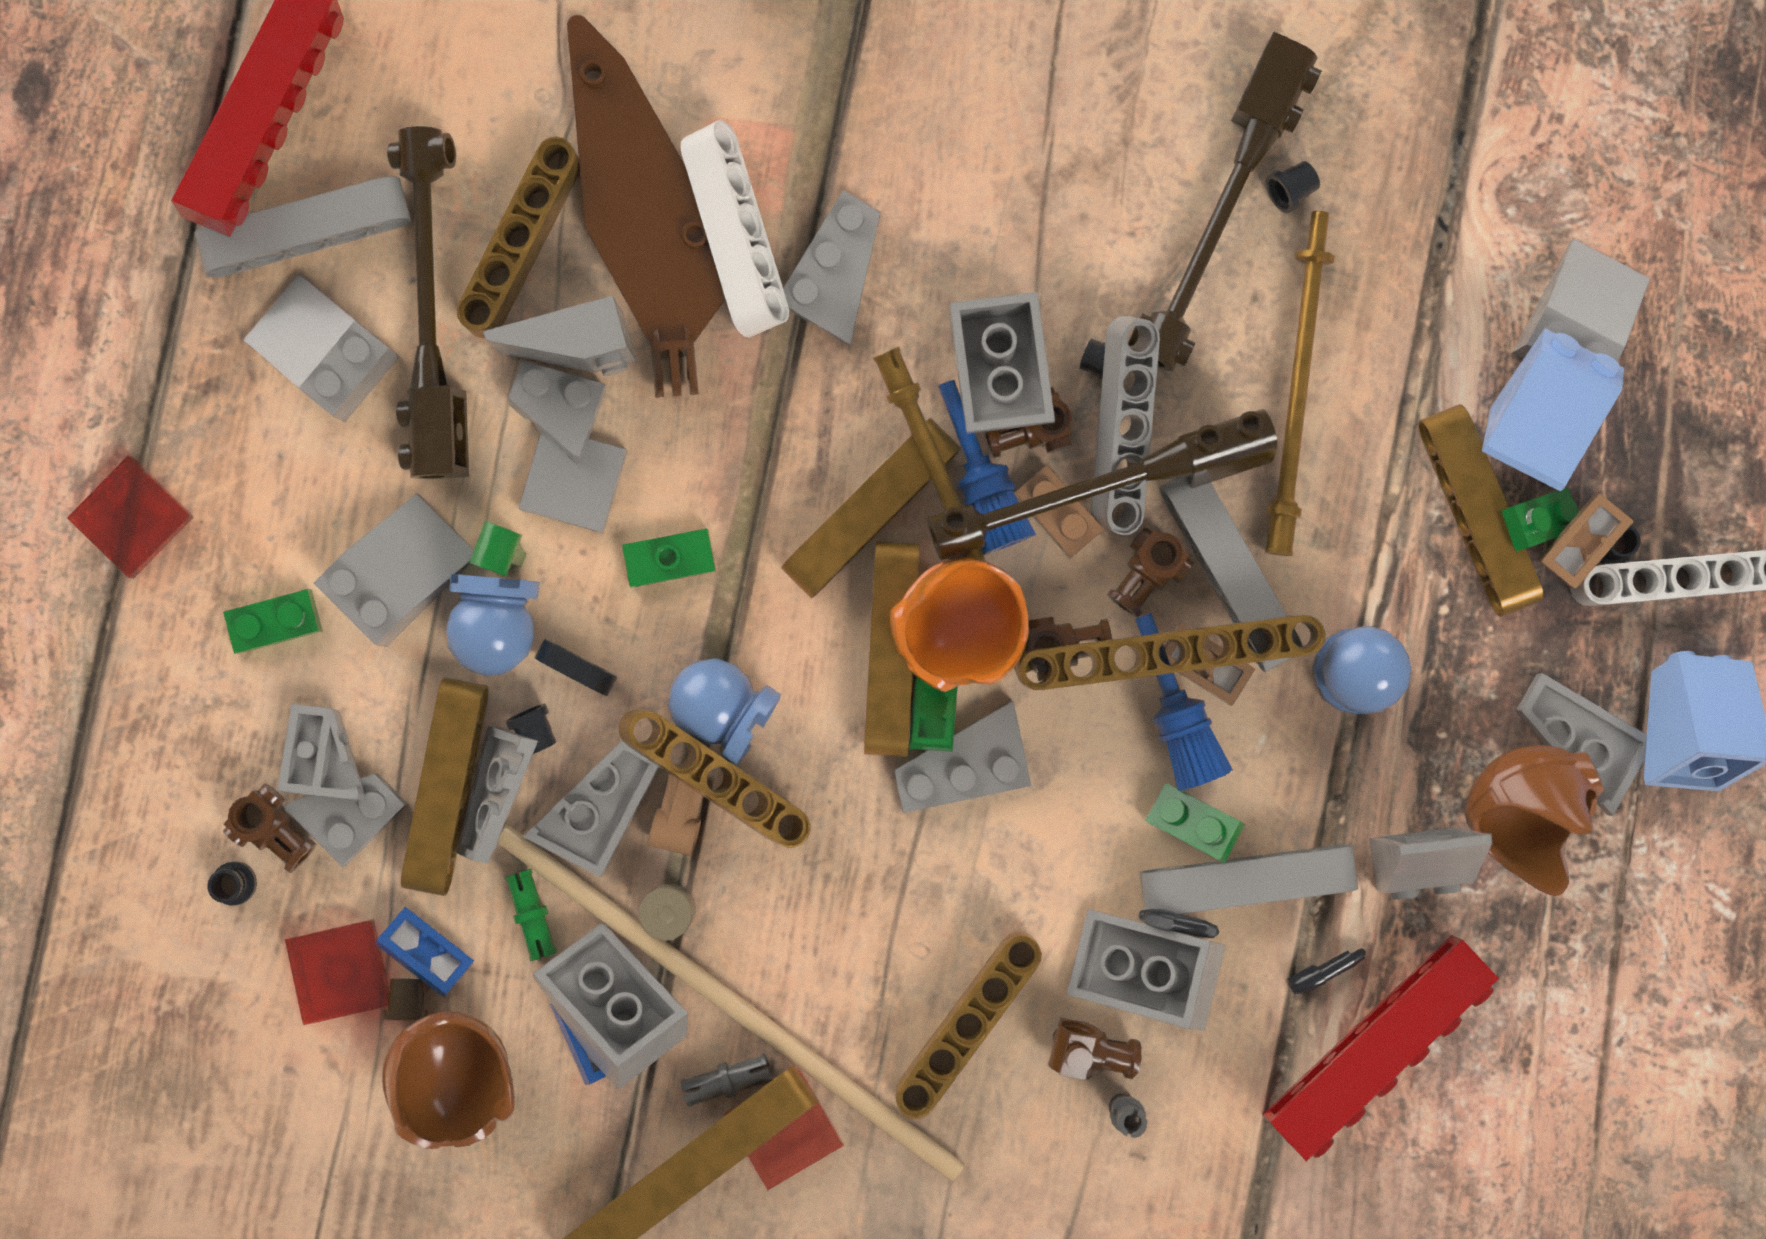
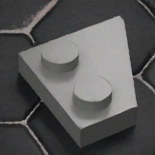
[508,361,606,464]
[277,704,365,802]
[284,773,408,867]

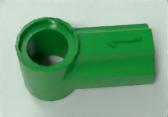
[469,521,526,576]

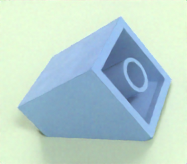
[1482,328,1624,491]
[1644,651,1766,791]

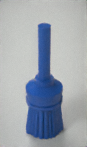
[938,380,1036,555]
[1135,613,1233,791]

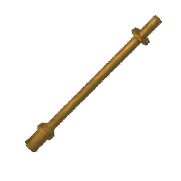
[1265,211,1335,556]
[873,347,1033,673]

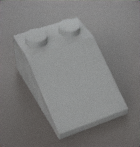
[1512,238,1650,362]
[244,274,400,423]
[949,292,1055,434]
[483,296,636,376]
[314,494,474,647]
[1369,827,1492,900]
[1067,909,1226,1031]
[533,922,688,1090]

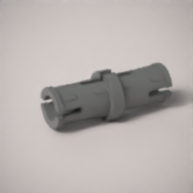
[681,1053,773,1107]
[1109,1093,1147,1138]

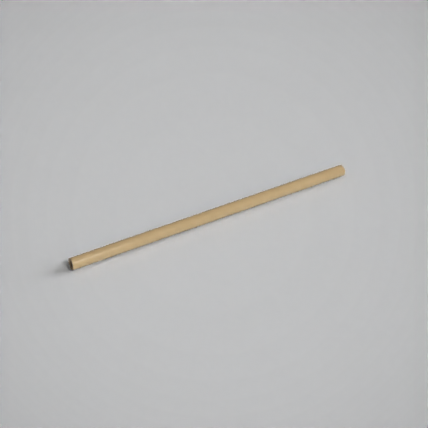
[498,824,965,1182]

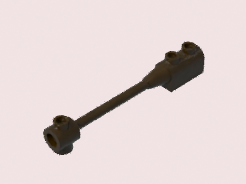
[1128,31,1322,371]
[387,126,469,479]
[927,409,1277,560]

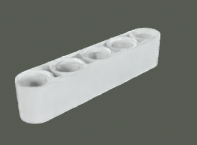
[681,120,789,338]
[1570,550,1766,606]

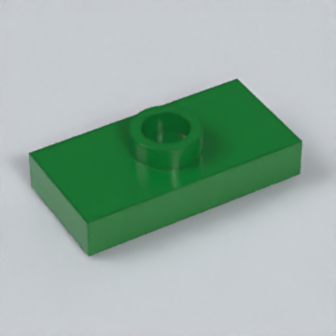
[622,528,716,588]
[909,675,958,752]

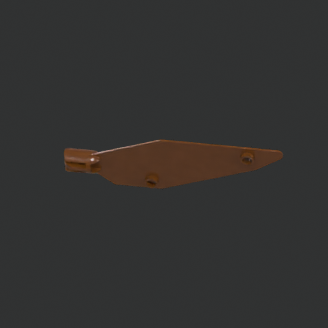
[567,15,723,398]

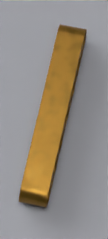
[1016,615,1326,690]
[563,1065,819,1239]

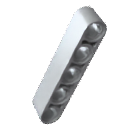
[194,176,411,277]
[1092,315,1160,535]
[1159,477,1303,673]
[1140,845,1358,914]

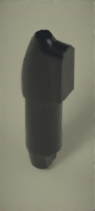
[1138,909,1219,938]
[1287,948,1366,994]

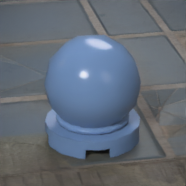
[446,574,540,676]
[1312,626,1411,714]
[668,658,781,767]

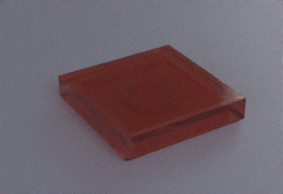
[67,456,194,579]
[285,919,390,1025]
[724,1068,844,1190]

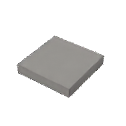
[518,433,628,534]

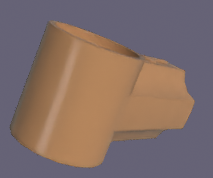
[648,764,709,856]

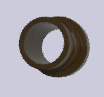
[383,978,428,1020]

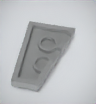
[783,190,880,347]
[1516,673,1647,816]
[894,701,1031,813]
[456,726,538,863]
[523,741,659,877]

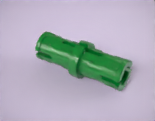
[504,869,557,961]

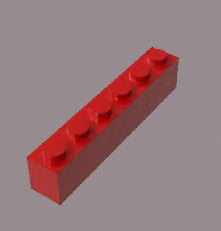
[171,0,344,237]
[1262,935,1499,1162]

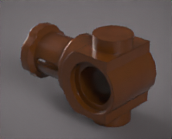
[984,387,1072,458]
[1107,526,1194,618]
[1025,617,1112,681]
[223,783,317,873]
[1048,1017,1142,1080]

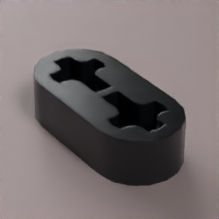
[534,639,617,696]

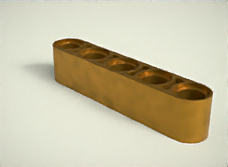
[457,136,580,338]
[1418,404,1543,617]
[781,418,962,599]
[864,541,919,757]
[400,677,488,896]
[619,709,811,848]
[896,931,1042,1119]

